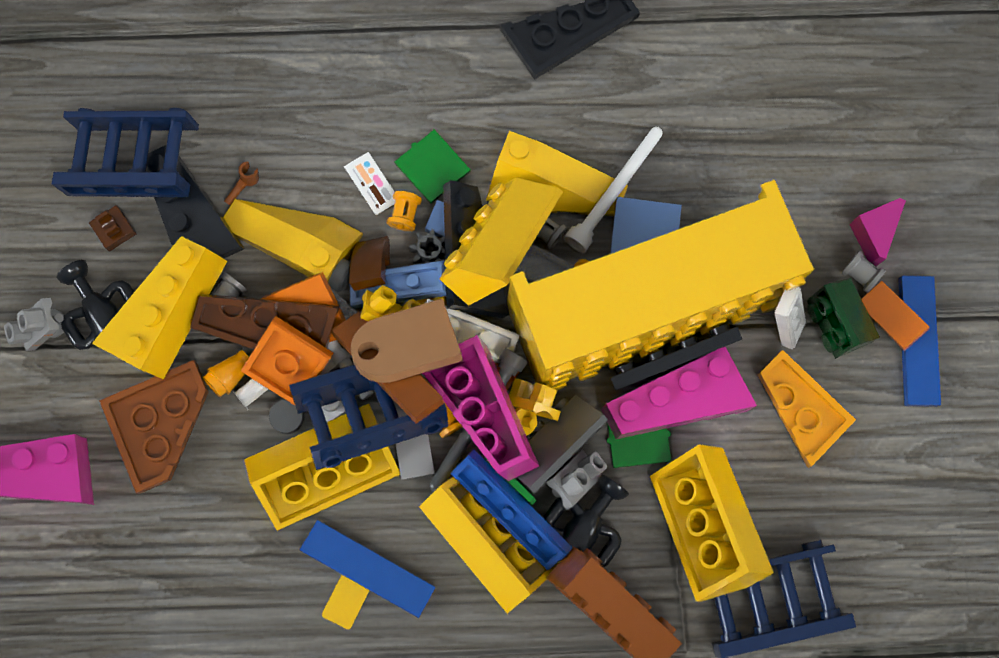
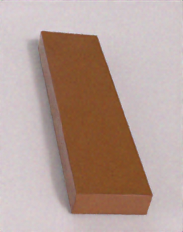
[332,311,444,424]

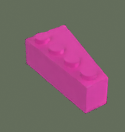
[422,335,539,481]
[601,347,757,439]
[0,434,94,505]

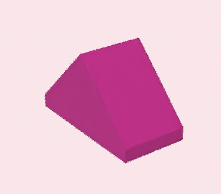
[849,198,906,266]

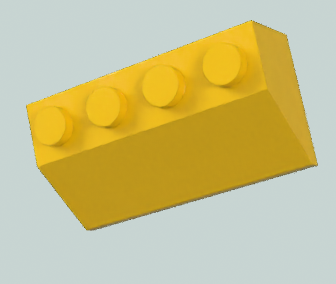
[439,177,563,306]
[244,404,400,531]
[650,444,774,602]
[419,477,561,613]

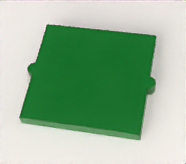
[394,129,471,204]
[606,423,671,468]
[485,458,537,505]

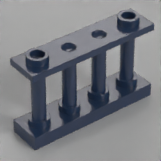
[52,108,199,197]
[289,364,448,470]
[712,540,856,658]

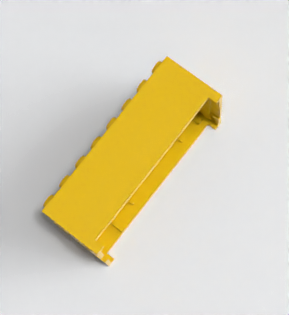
[507,180,814,390]

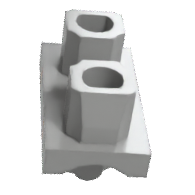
[4,298,64,351]
[546,449,607,510]

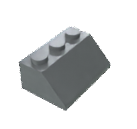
[515,395,608,496]

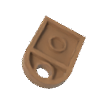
[351,299,463,383]

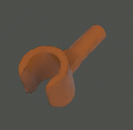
[224,161,259,205]

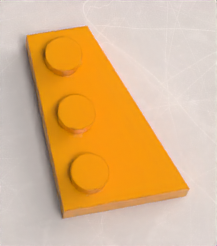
[758,350,856,468]

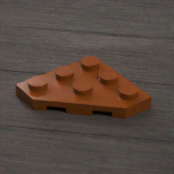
[99,360,209,494]

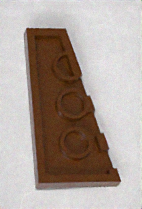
[190,294,340,349]

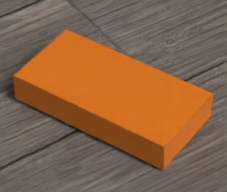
[861,281,930,351]

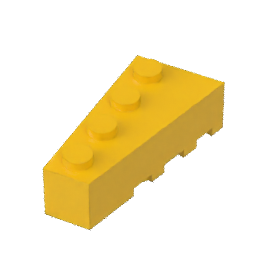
[92,236,227,379]

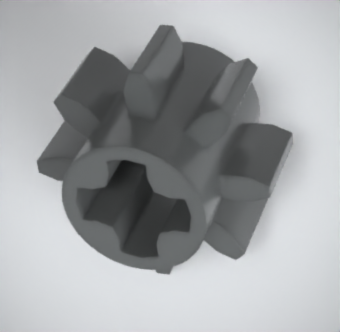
[409,229,445,265]

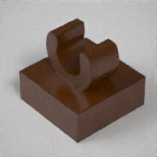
[89,205,137,252]

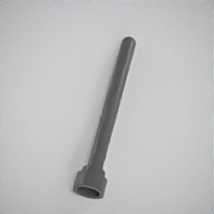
[429,347,528,492]

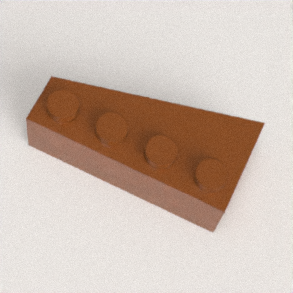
[546,547,682,658]

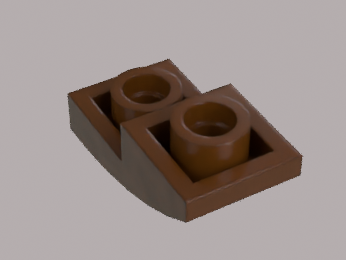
[349,236,390,291]

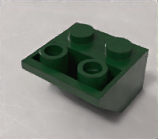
[807,278,880,359]

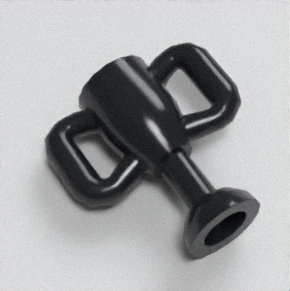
[56,260,135,350]
[543,475,629,568]

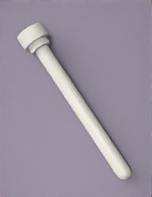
[564,127,663,253]

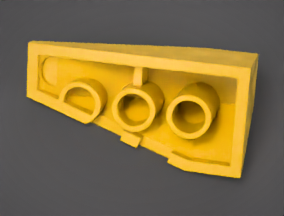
[486,131,628,216]
[223,199,363,282]

